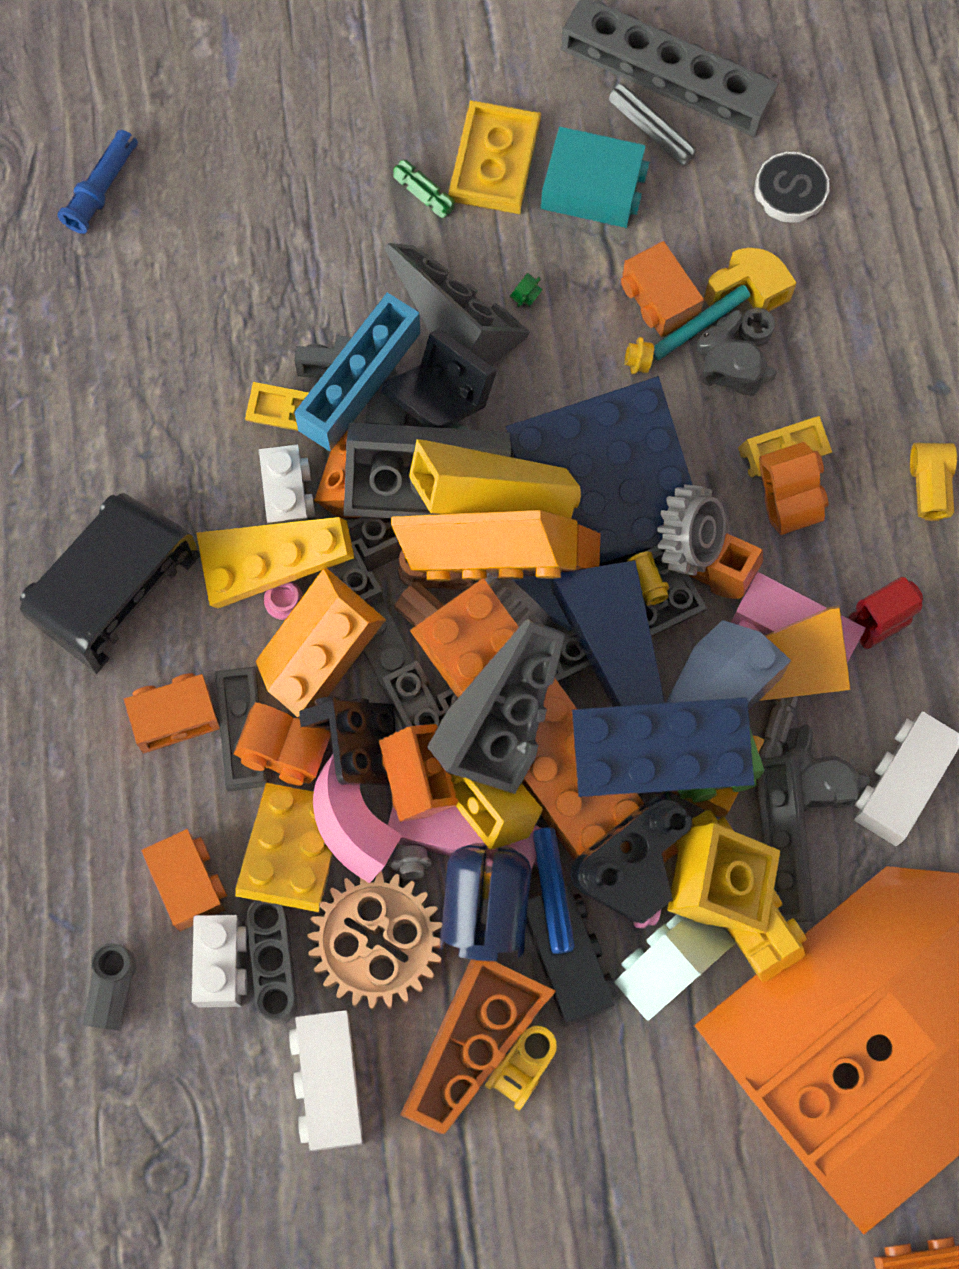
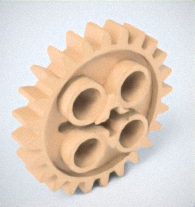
[307,871,442,1010]

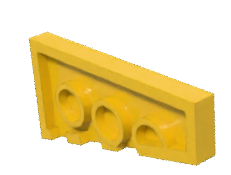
[196,517,355,608]

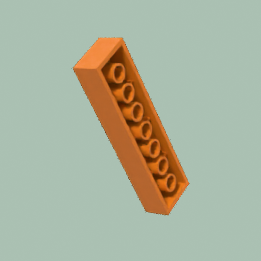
[410,578,678,862]

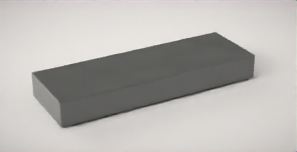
[215,666,268,791]

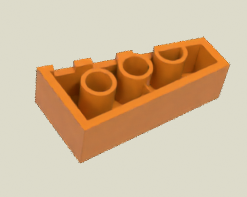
[400,959,555,1134]

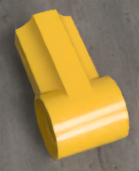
[910,442,957,521]

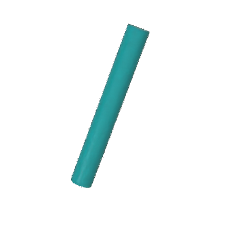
[653,284,751,361]

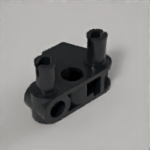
[570,791,692,924]

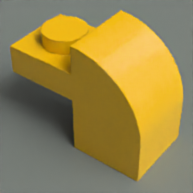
[704,248,797,312]

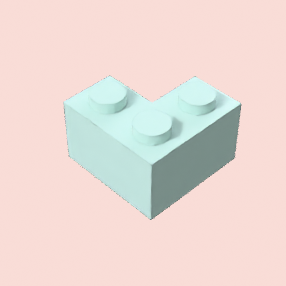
[614,915,736,1021]

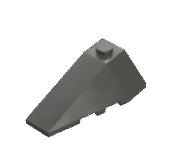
[385,243,530,365]
[427,619,565,794]

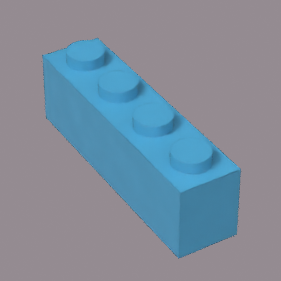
[294,292,421,452]

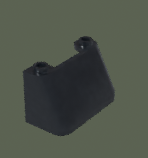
[20,493,200,674]

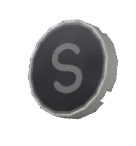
[755,152,829,223]

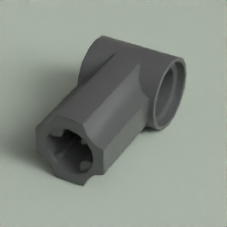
[83,943,136,1031]

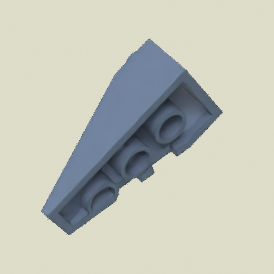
[666,620,791,711]

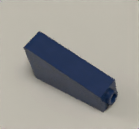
[551,561,665,707]

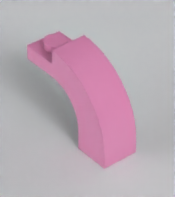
[313,755,402,883]

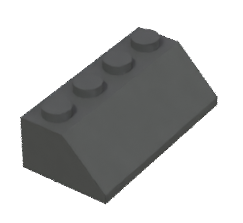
[344,422,511,518]

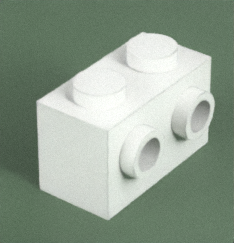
[259,444,315,525]
[192,915,248,1008]

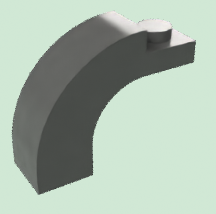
[294,335,407,426]

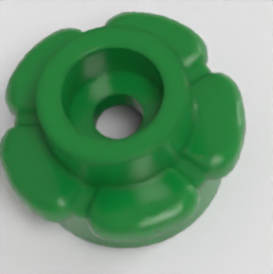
[509,272,543,308]

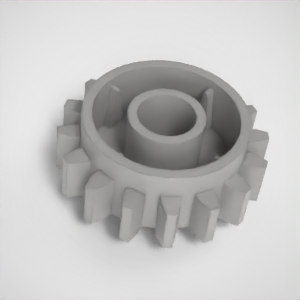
[657,485,726,575]
[486,573,552,627]

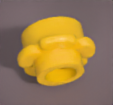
[624,337,654,374]

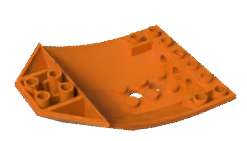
[694,866,959,1235]

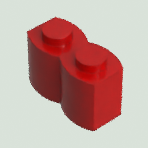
[848,577,923,649]

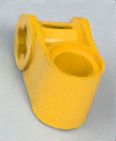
[484,1026,557,1111]

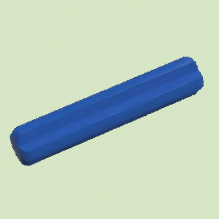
[533,827,575,954]

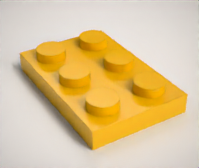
[236,783,334,912]

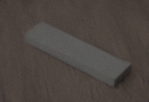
[757,754,815,923]

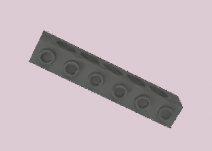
[561,0,779,137]

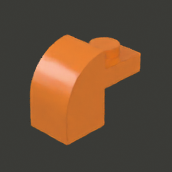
[689,533,763,599]

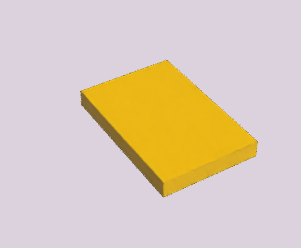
[448,100,541,214]

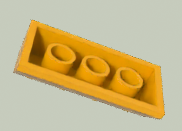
[391,510,577,581]

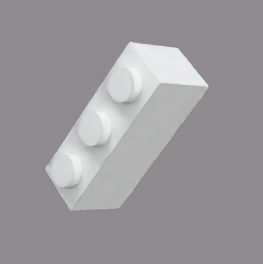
[854,711,959,846]
[289,1010,364,1151]

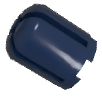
[440,843,531,961]

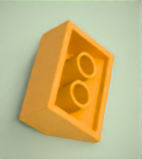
[255,568,386,717]

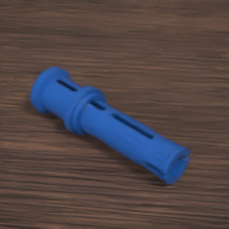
[57,130,138,234]

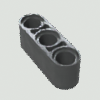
[247,900,298,1024]

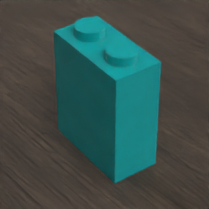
[541,126,650,228]

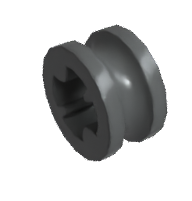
[738,308,775,347]

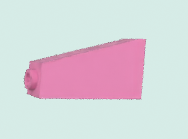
[388,806,540,872]

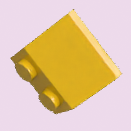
[667,823,780,933]

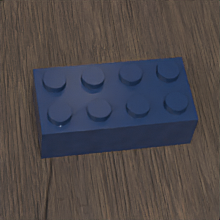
[572,697,754,797]

